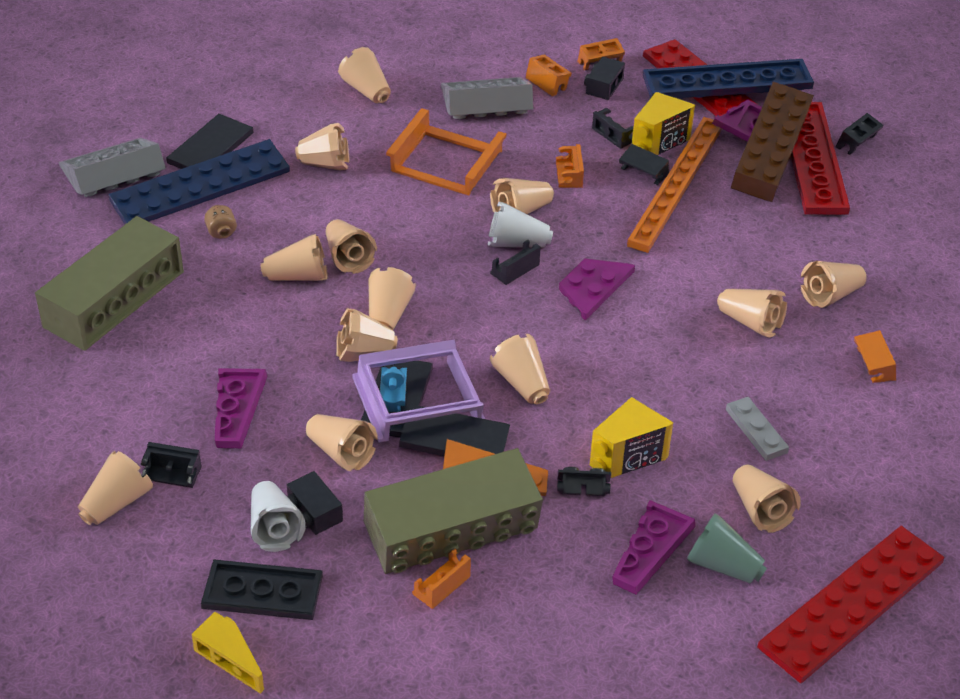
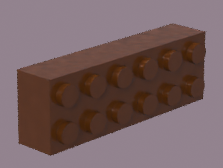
[731,82,814,202]

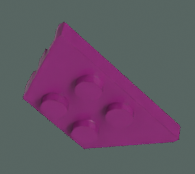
[712,100,762,142]
[559,258,635,320]

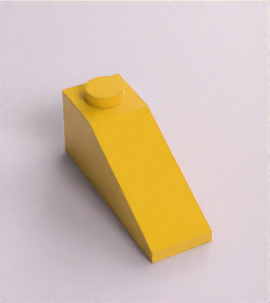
[192,612,264,694]

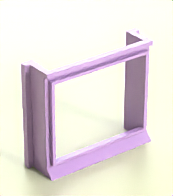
[352,339,485,443]

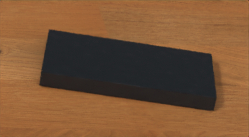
[166,114,254,169]
[361,360,433,438]
[399,404,510,456]
[201,559,323,620]

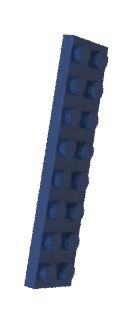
[643,58,814,99]
[109,139,290,224]

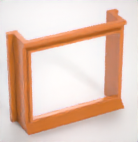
[386,108,507,196]

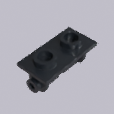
[557,467,611,496]

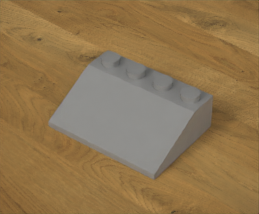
[441,77,533,119]
[59,138,166,197]

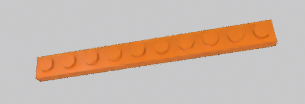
[627,117,722,253]

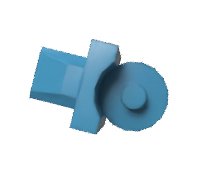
[380,367,407,412]

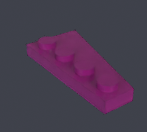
[214,368,268,449]
[612,500,696,595]

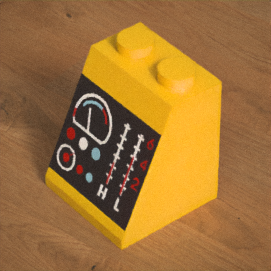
[632,92,695,155]
[590,397,673,478]

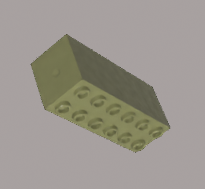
[35,216,184,351]
[363,448,543,574]

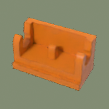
[577,38,625,70]
[525,54,572,96]
[556,144,584,188]
[854,330,896,383]
[412,549,471,609]

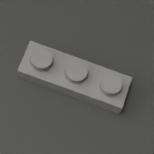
[726,397,789,461]

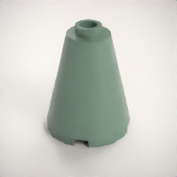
[687,514,767,584]

